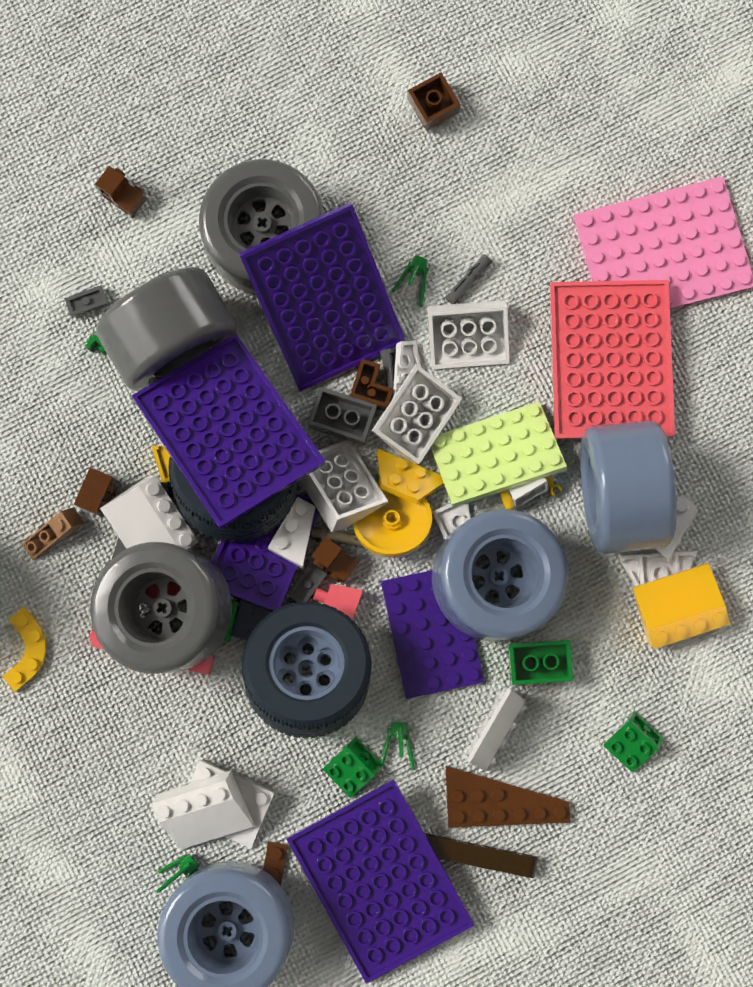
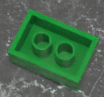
[507,640,573,685]

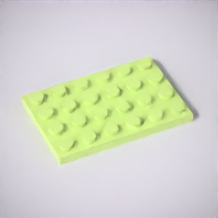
[430,402,567,508]

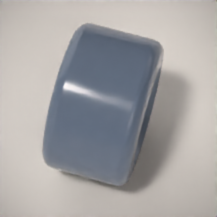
[580,420,677,554]
[432,509,569,641]
[157,861,294,987]

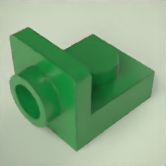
[85,334,107,356]

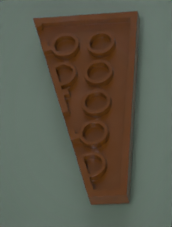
[445,765,570,828]

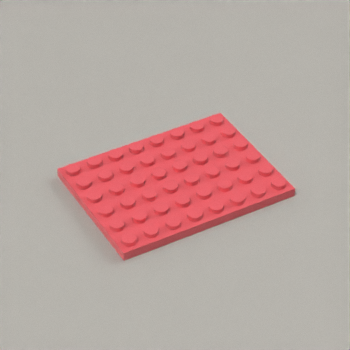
[550,280,675,439]

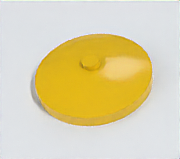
[352,484,432,557]

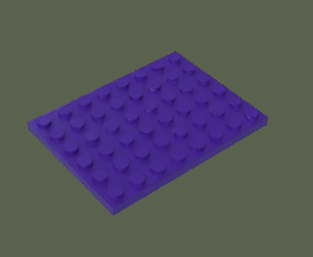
[238,202,406,391]
[131,334,326,529]
[286,779,474,984]

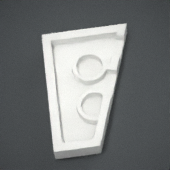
[393,341,421,397]
[654,495,698,562]
[268,497,315,569]
[432,503,471,540]

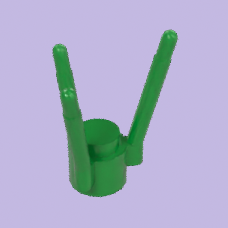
[392,256,429,307]
[380,722,415,770]
[156,854,200,893]

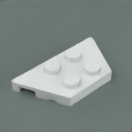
[619,551,697,586]

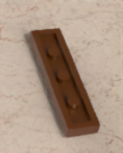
[263,841,288,886]

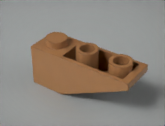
[22,507,85,560]

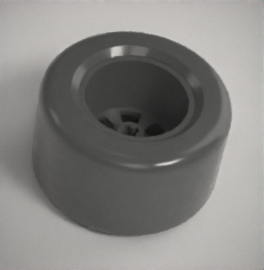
[199,159,324,295]
[96,267,237,391]
[90,542,232,674]

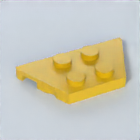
[376,448,444,504]

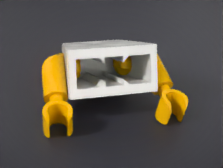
[500,476,562,511]

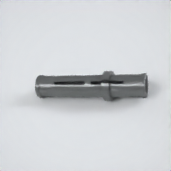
[445,254,492,304]

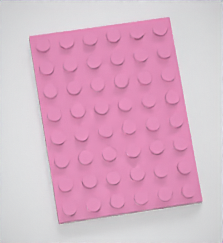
[573,176,753,310]

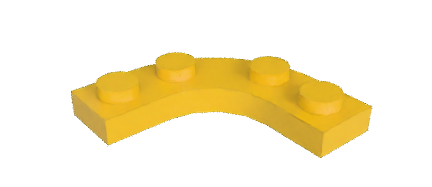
[2,607,47,692]

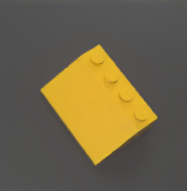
[632,563,730,649]

